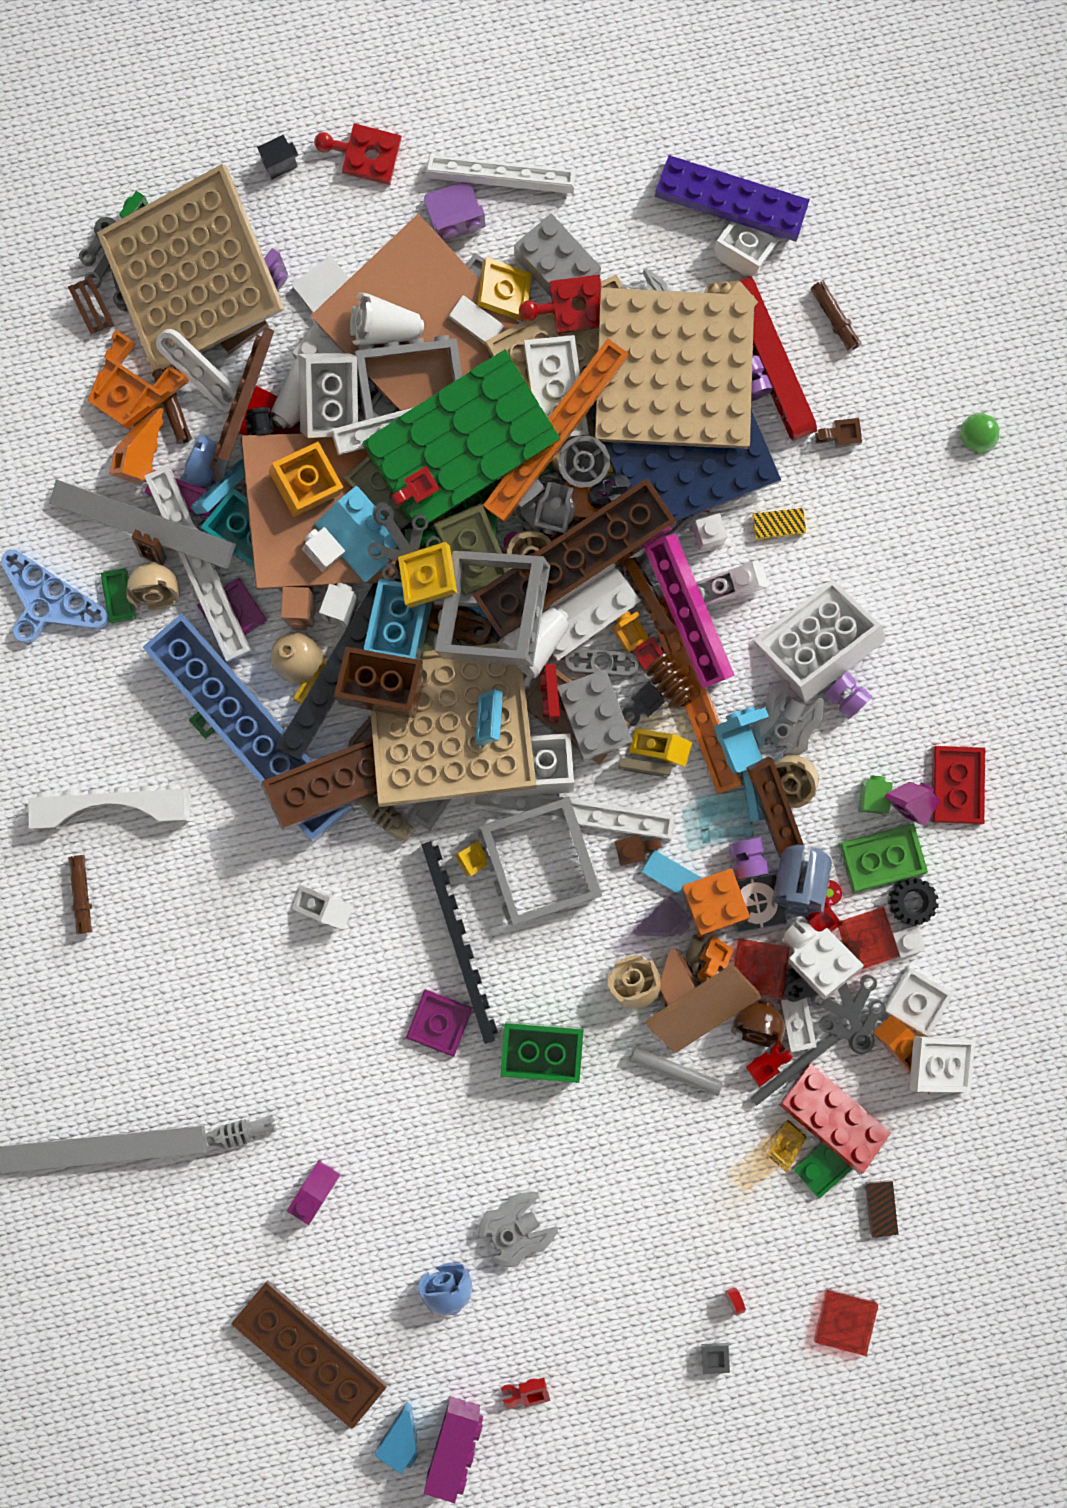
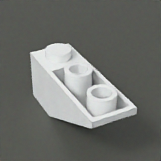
[696,561,769,607]

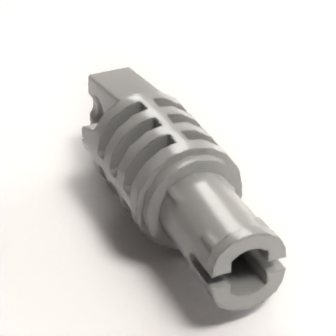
[205,1115,276,1151]

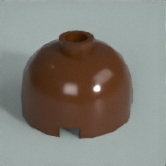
[731,1000,786,1047]

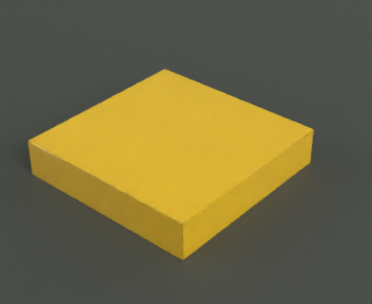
[477,257,532,321]
[398,542,457,608]

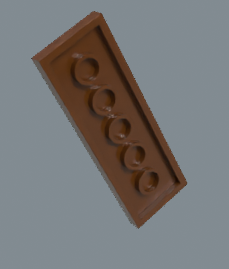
[210,327,275,482]
[261,738,377,831]
[231,1280,388,1429]

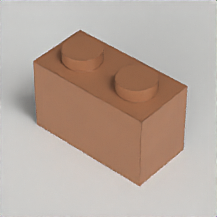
[281,587,316,631]

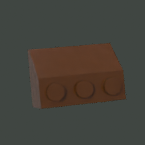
[334,647,423,718]

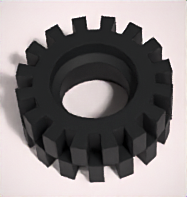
[888,878,939,925]

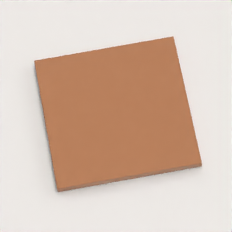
[310,214,520,411]
[241,434,405,590]

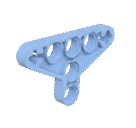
[1,550,109,643]

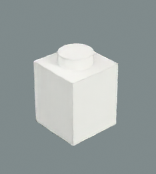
[693,513,728,551]

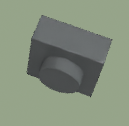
[701,1343,730,1374]

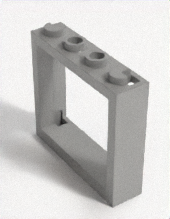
[353,335,462,421]
[434,551,550,667]
[478,797,602,926]

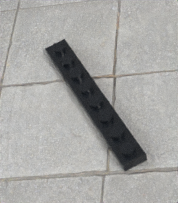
[276,583,378,762]
[421,841,498,1044]

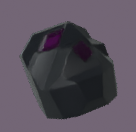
[587,473,632,509]

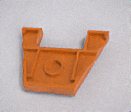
[87,329,189,429]

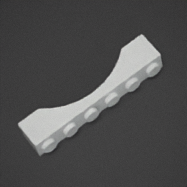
[28,785,190,830]

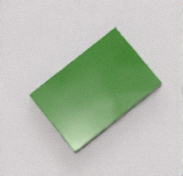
[838,823,928,893]

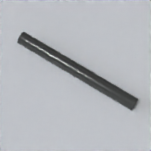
[750,1034,838,1106]

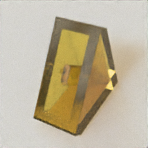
[761,1119,807,1172]

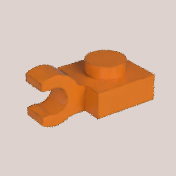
[697,935,734,983]

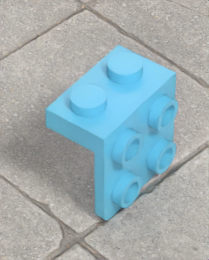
[714,706,769,774]

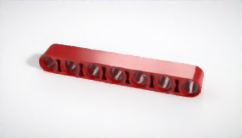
[739,276,817,441]

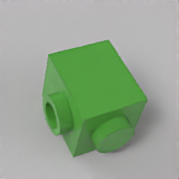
[858,775,894,815]

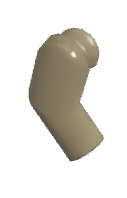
[686,934,705,975]

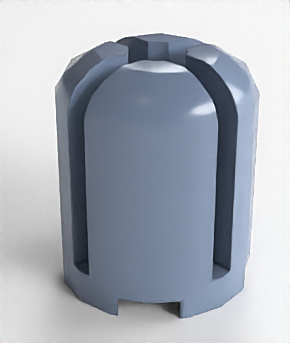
[771,845,832,917]

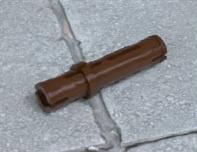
[810,280,862,352]
[152,368,193,444]
[68,855,93,934]

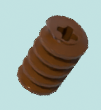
[645,652,699,710]

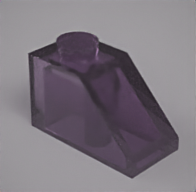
[631,896,692,936]

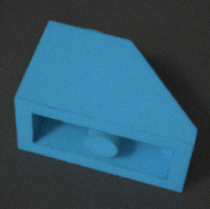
[374,1402,419,1474]

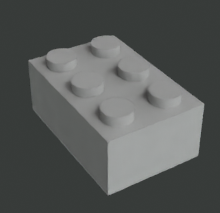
[514,213,601,297]
[557,669,633,762]

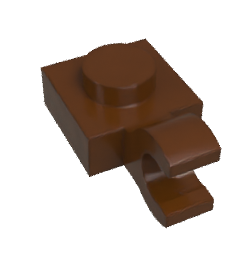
[815,418,863,448]
[614,835,661,866]

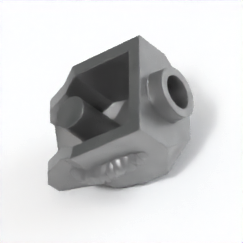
[534,482,575,535]

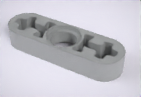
[565,649,639,677]

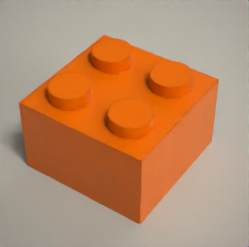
[681,868,750,938]

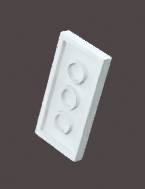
[523,335,589,439]

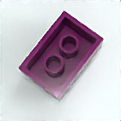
[423,1396,484,1504]

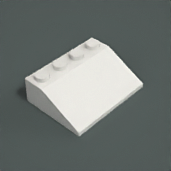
[551,567,641,661]
[753,580,885,702]

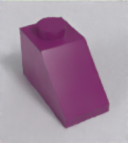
[884,781,940,827]
[287,1160,341,1225]

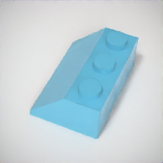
[314,486,399,583]

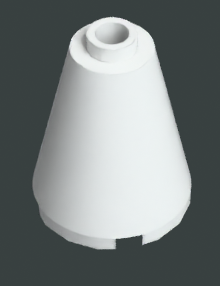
[350,292,424,346]
[271,358,300,429]
[498,607,570,678]

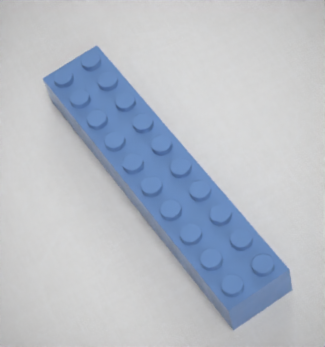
[142,613,354,842]

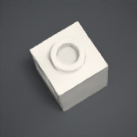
[302,527,345,573]

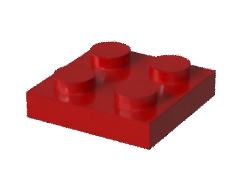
[540,664,560,723]

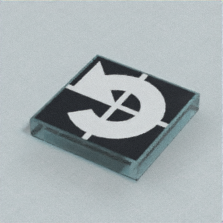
[734,873,788,934]

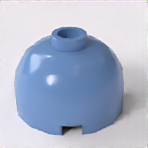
[180,434,217,486]
[417,1263,473,1315]

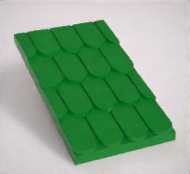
[362,349,561,527]

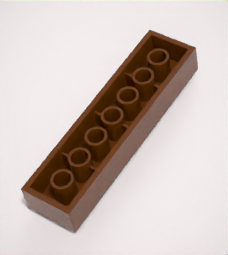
[473,478,676,638]

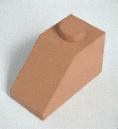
[660,948,699,1007]

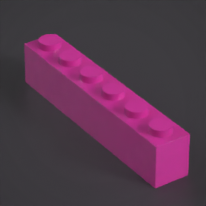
[644,534,735,689]

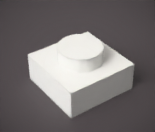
[891,925,926,958]

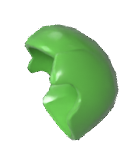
[960,413,1000,454]

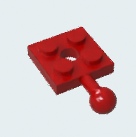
[314,123,402,186]
[518,274,602,334]

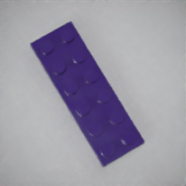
[654,155,810,242]

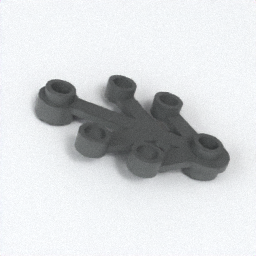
[79,217,128,312]
[368,502,442,581]
[811,974,886,1054]

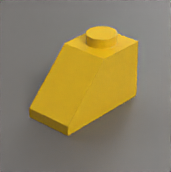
[629,728,692,767]

